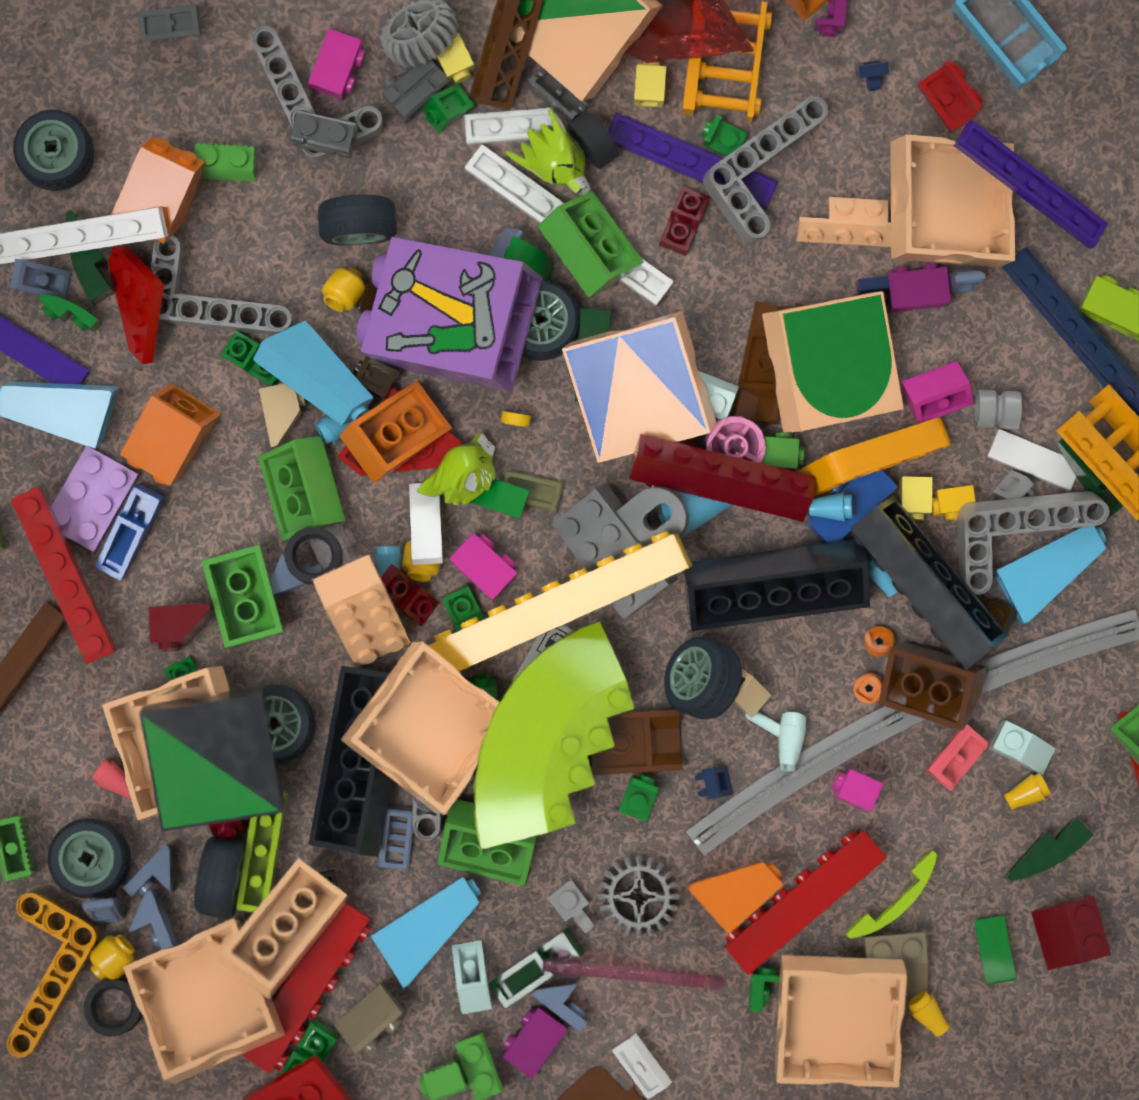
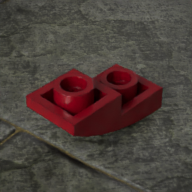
[659,186,709,256]
[381,564,439,627]
[208,819,246,838]

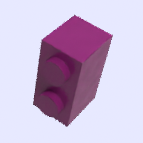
[887,263,951,313]
[501,1006,568,1079]

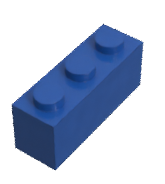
[806,470,898,544]

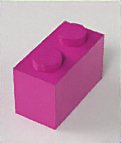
[308,28,366,101]
[901,361,974,424]
[449,533,518,602]
[831,769,883,812]

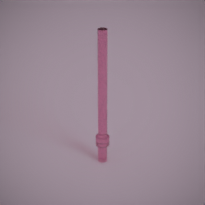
[542,959,723,990]

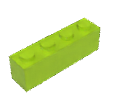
[1079,275,1139,341]
[236,793,288,912]

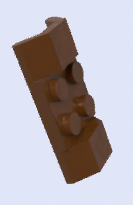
[731,301,804,424]
[587,710,683,775]

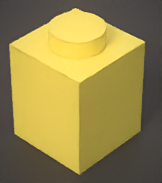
[436,33,474,84]
[634,61,666,107]
[899,476,932,521]

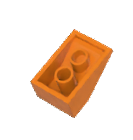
[339,380,452,484]

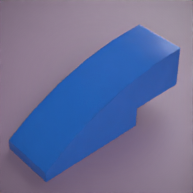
[94,483,166,581]

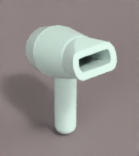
[745,712,806,772]

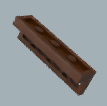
[470,0,543,110]
[0,602,67,716]

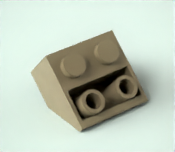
[334,983,405,1054]

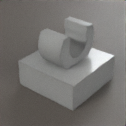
[993,470,1034,500]

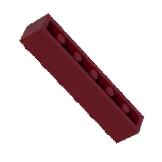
[629,434,815,522]

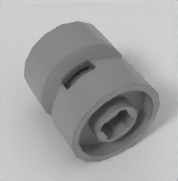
[975,389,1022,430]

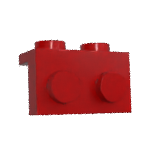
[917,60,983,134]

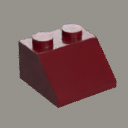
[148,603,216,652]
[1031,895,1111,970]

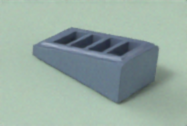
[948,267,985,293]
[378,804,413,870]
[83,897,124,924]

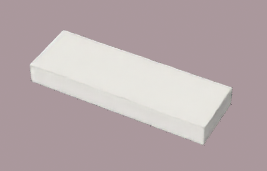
[464,108,553,145]
[987,429,1076,491]
[409,483,443,565]

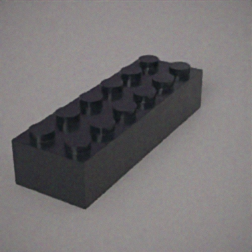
[850,495,1008,670]
[683,539,870,631]
[308,666,392,857]

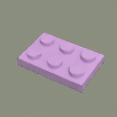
[51,446,139,553]

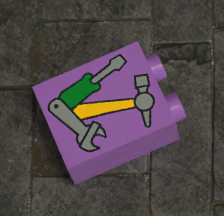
[357,237,542,392]

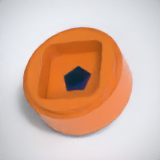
[864,626,895,657]
[853,672,883,704]

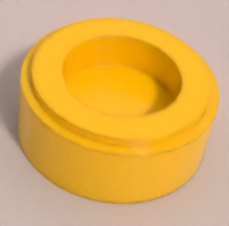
[501,411,531,428]

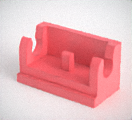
[925,724,989,792]

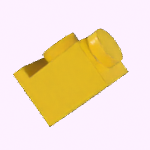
[932,485,975,521]

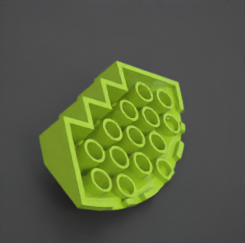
[473,621,634,849]

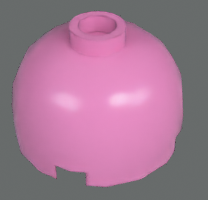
[705,416,765,463]

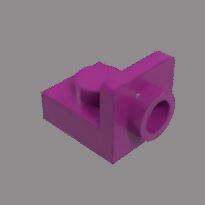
[814,0,847,37]

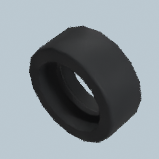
[567,111,619,169]
[285,527,343,585]
[84,978,142,1037]

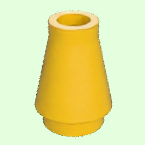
[1004,773,1051,810]
[907,991,950,1037]

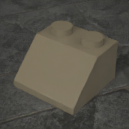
[861,931,928,994]

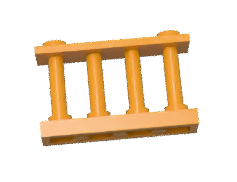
[682,0,772,124]
[1056,384,1139,520]

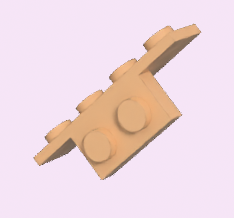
[797,197,891,247]

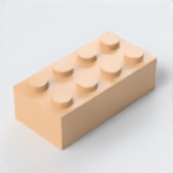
[313,554,411,668]
[221,858,347,999]

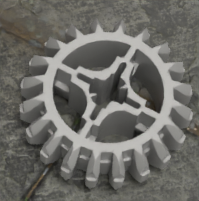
[380,0,459,68]
[598,855,680,938]

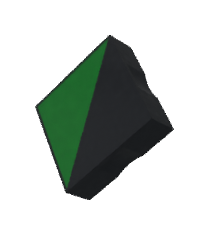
[139,686,285,832]

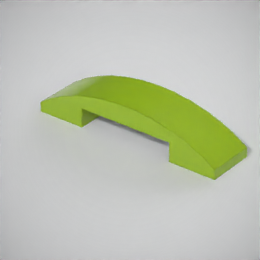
[843,850,937,939]

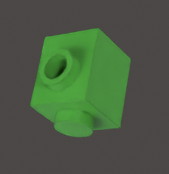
[761,433,804,472]

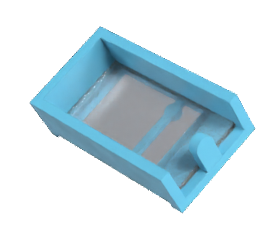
[951,0,1068,91]

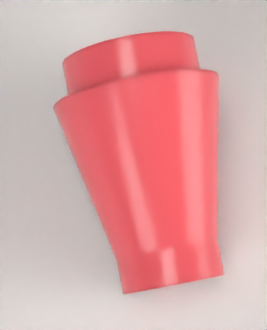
[91,759,130,799]

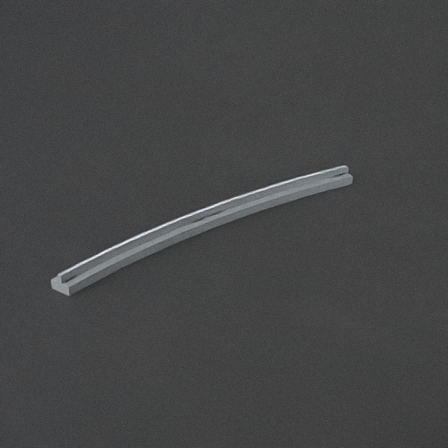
[686,610,1139,856]

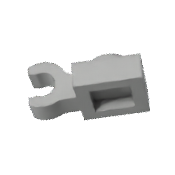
[547,880,595,934]

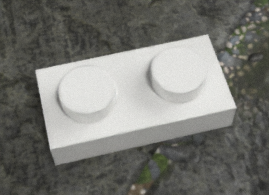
[612,1033,672,1099]

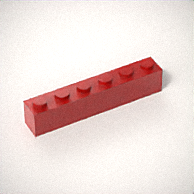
[10,487,117,665]
[723,829,887,975]
[241,902,373,1074]

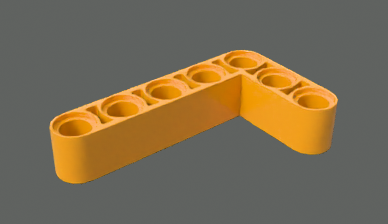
[796,417,952,496]
[7,892,100,1058]

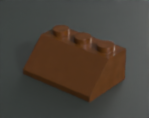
[879,641,987,731]

